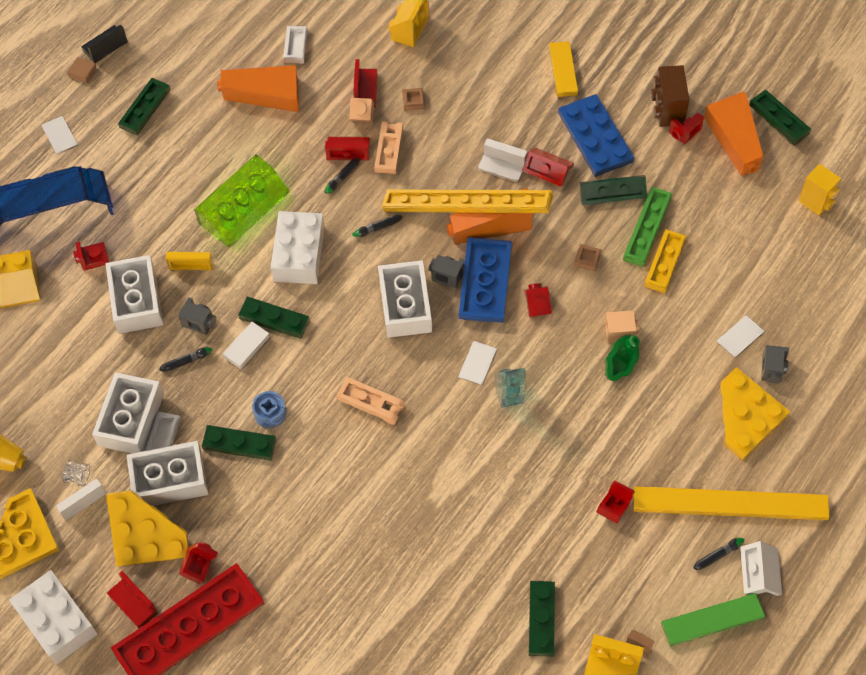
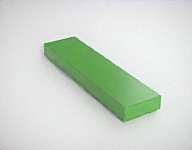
[623,187,672,267]
[661,593,765,647]

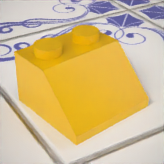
[388,0,429,47]
[0,250,40,308]

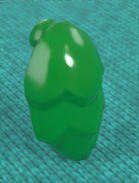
[604,335,640,381]

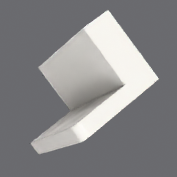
[478,138,527,183]
[740,541,782,596]

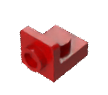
[669,112,704,144]
[73,241,109,271]

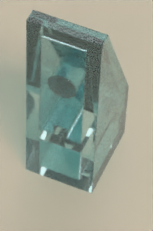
[495,368,526,408]

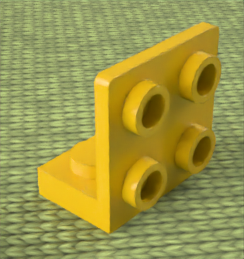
[584,634,644,675]

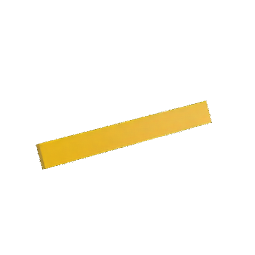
[382,189,553,213]
[633,486,829,521]

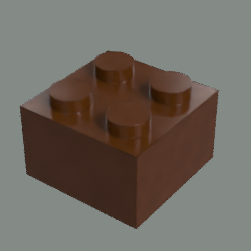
[651,65,690,127]

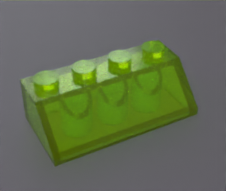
[194,154,290,248]

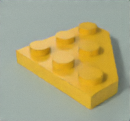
[720,367,790,461]
[0,488,60,580]
[106,490,189,567]

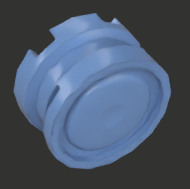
[252,391,286,428]

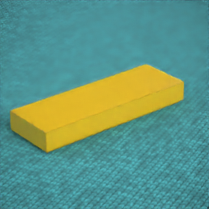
[549,41,578,97]
[644,229,687,293]

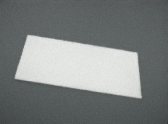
[41,116,78,154]
[717,315,764,357]
[458,341,497,385]

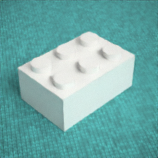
[270,211,325,284]
[106,255,163,334]
[378,260,432,338]
[92,372,164,454]
[127,441,209,506]
[9,570,98,665]

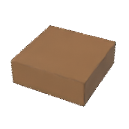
[67,57,97,83]
[402,88,425,111]
[574,244,602,271]
[626,630,654,656]

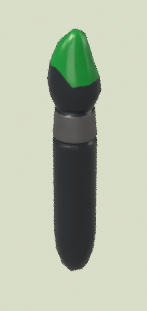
[324,158,360,194]
[352,214,403,237]
[159,347,213,372]
[693,537,745,570]

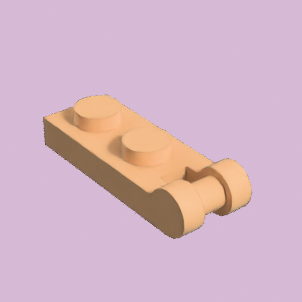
[374,121,404,174]
[336,377,405,425]

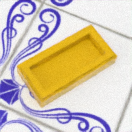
[165,252,214,271]

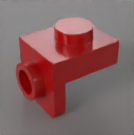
[523,283,552,317]
[596,480,635,524]
[179,542,218,584]

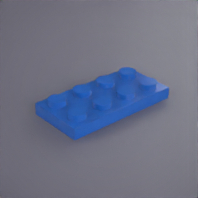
[558,94,634,177]
[458,237,512,323]

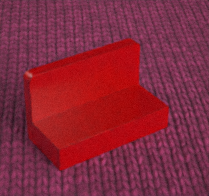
[353,59,378,108]
[325,137,370,160]
[522,148,574,187]
[107,571,158,629]

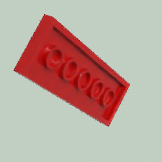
[111,563,265,675]

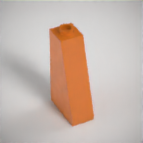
[217,65,299,112]
[704,91,763,176]
[446,188,533,245]

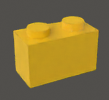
[799,164,841,216]

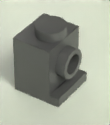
[429,255,464,289]
[178,297,217,335]
[761,345,789,384]

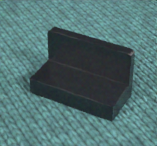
[81,25,128,63]

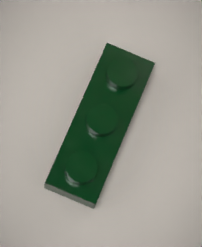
[118,78,171,136]
[749,89,811,145]
[579,175,647,205]
[238,296,310,339]
[202,425,276,461]
[529,581,555,657]

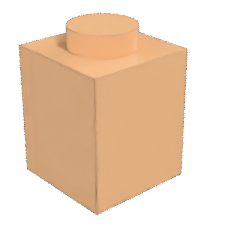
[349,98,374,123]
[605,311,640,343]

